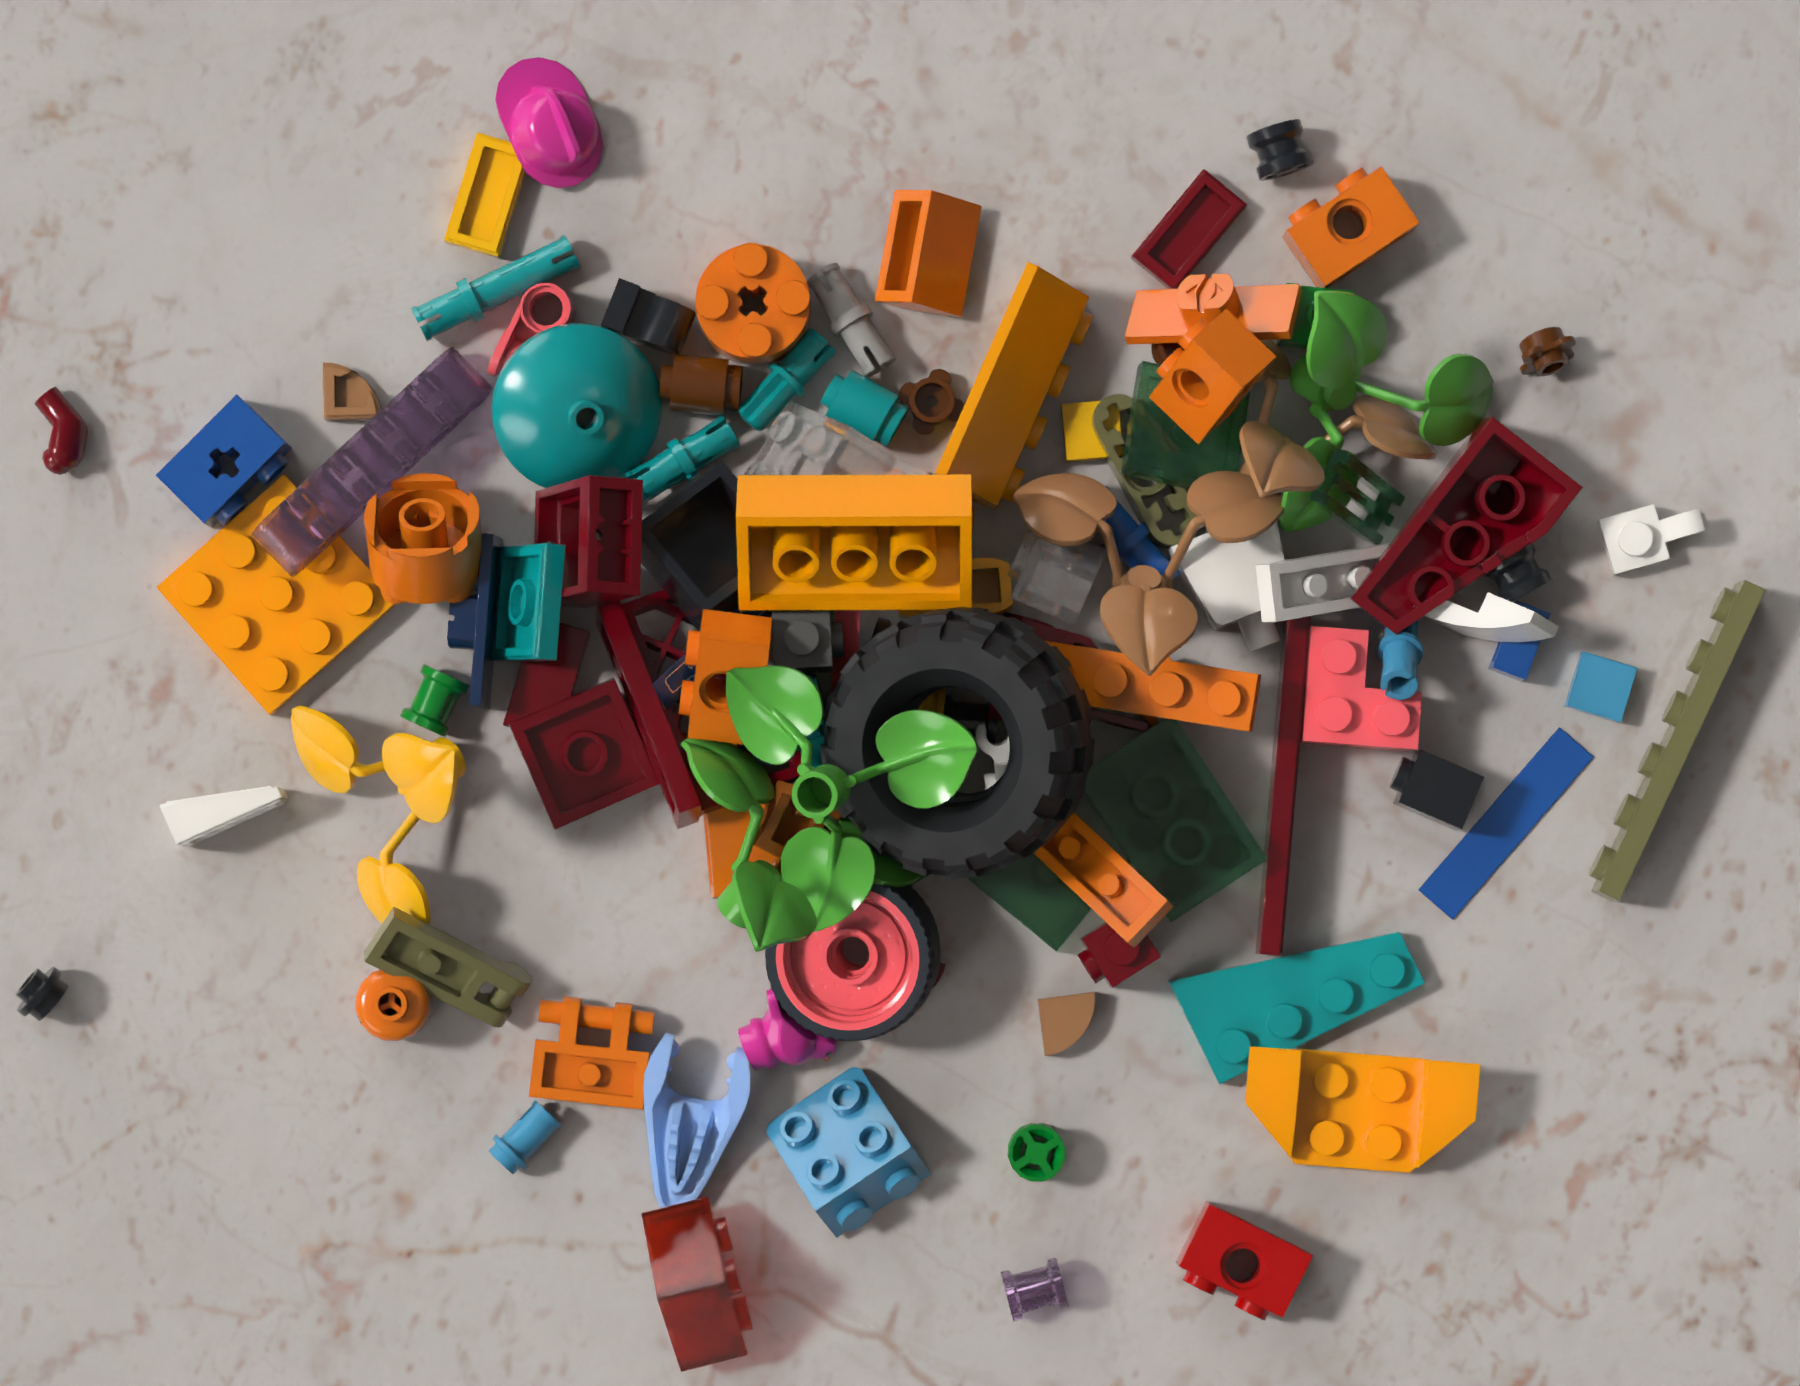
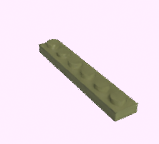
[1589,580,1766,901]

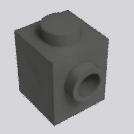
[772,610,844,673]

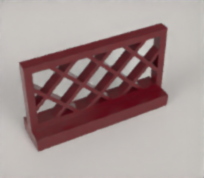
[596,590,801,829]

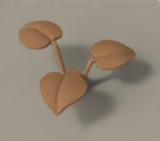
[1238,340,1438,497]
[1012,471,1284,676]

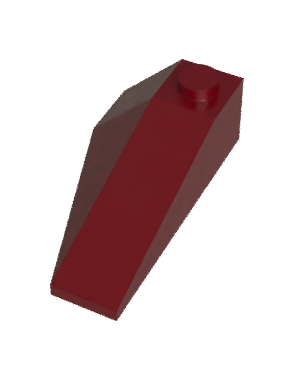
[1350,417,1583,634]

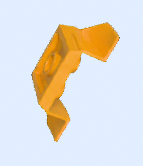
[1245,1046,1481,1173]

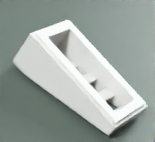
[160,786,289,847]

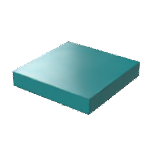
[492,543,565,662]

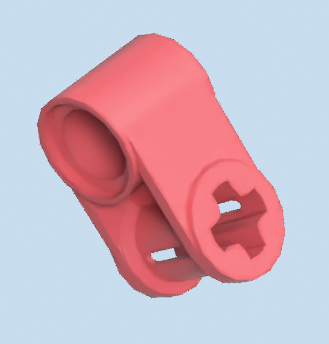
[487,283,576,377]

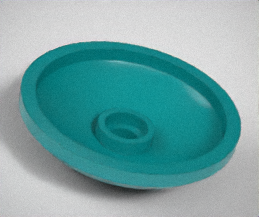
[491,323,662,488]

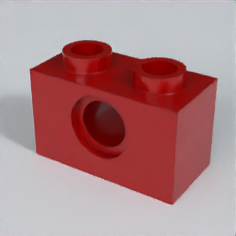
[1176,1201,1313,1321]

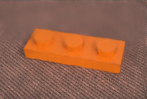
[1034,813,1174,948]

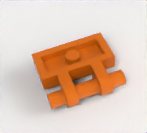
[529,996,655,1110]

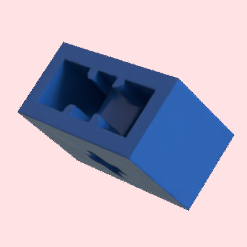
[156,394,292,528]

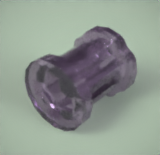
[1001,1257,1069,1322]

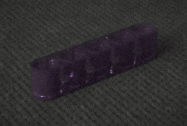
[251,346,493,577]

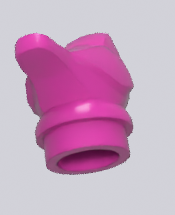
[738,989,837,1071]

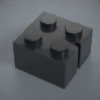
[641,461,739,631]

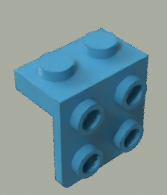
[766,1067,931,1238]

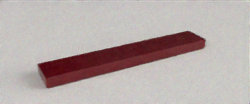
[1256,616,1311,956]

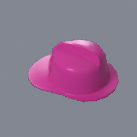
[495,57,603,188]

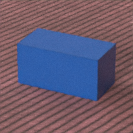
[1488,601,1551,682]

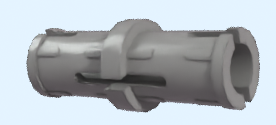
[807,263,896,378]

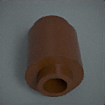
[659,354,743,416]

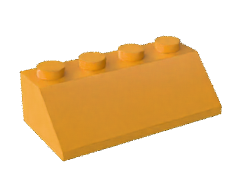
[935,262,1094,510]
[736,474,972,610]

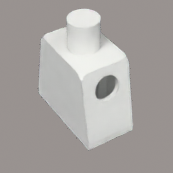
[1168,522,1285,652]

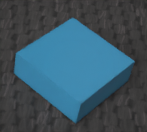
[1564,651,1637,723]

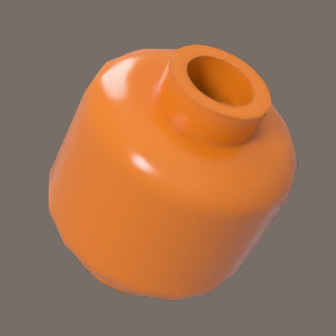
[355,969,433,1041]

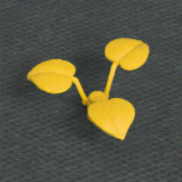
[291,706,466,925]

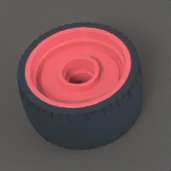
[765,884,941,1041]

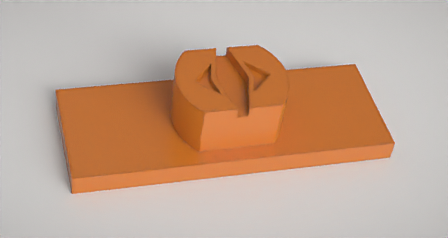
[1124,273,1302,345]

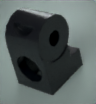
[601,278,696,355]

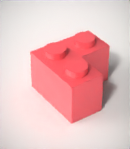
[1300,626,1422,752]

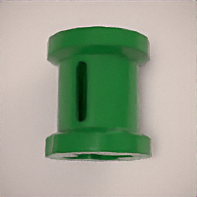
[400,664,470,737]

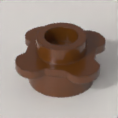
[1519,327,1576,376]
[899,369,964,435]

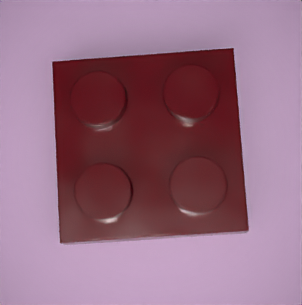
[508,678,659,830]

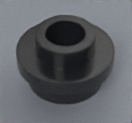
[16,967,68,1021]

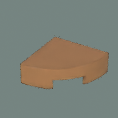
[323,362,383,421]
[1037,992,1095,1056]

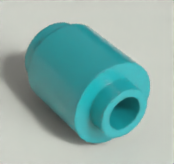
[820,369,909,448]

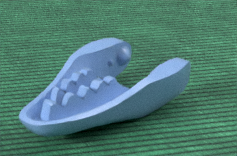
[643,1033,750,1215]

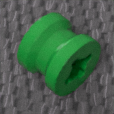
[1007,1123,1065,1182]

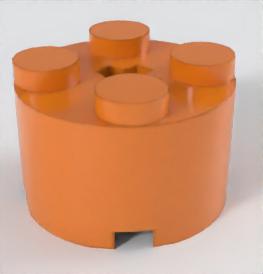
[695,242,811,365]
[364,473,482,604]

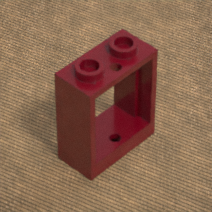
[534,475,643,608]

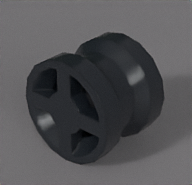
[1246,119,1314,181]
[1485,544,1553,602]

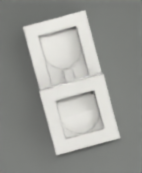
[1424,592,1559,642]

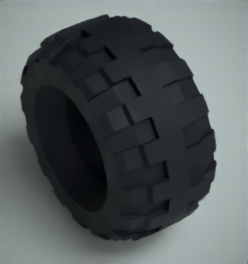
[820,607,1095,879]

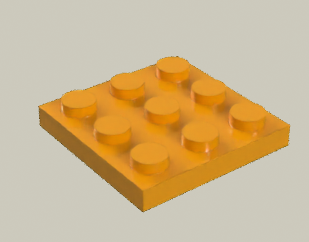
[156,474,397,716]

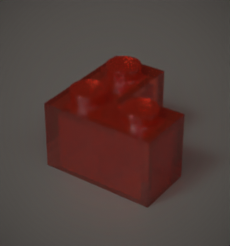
[641,1196,754,1372]

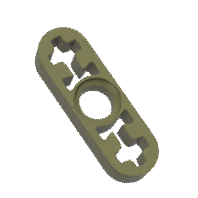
[1092,394,1197,549]

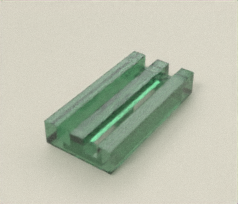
[1309,449,1406,545]

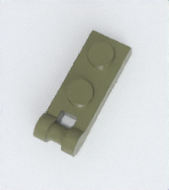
[364,907,533,1028]

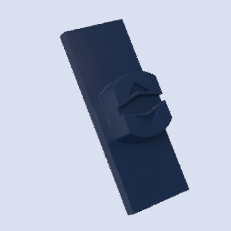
[447,533,503,709]

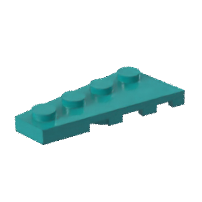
[1168,932,1425,1084]

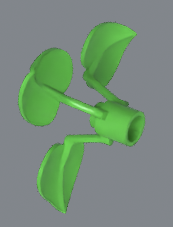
[1279,290,1494,532]
[726,665,978,932]
[680,738,920,952]

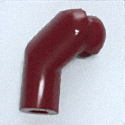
[35,387,88,475]

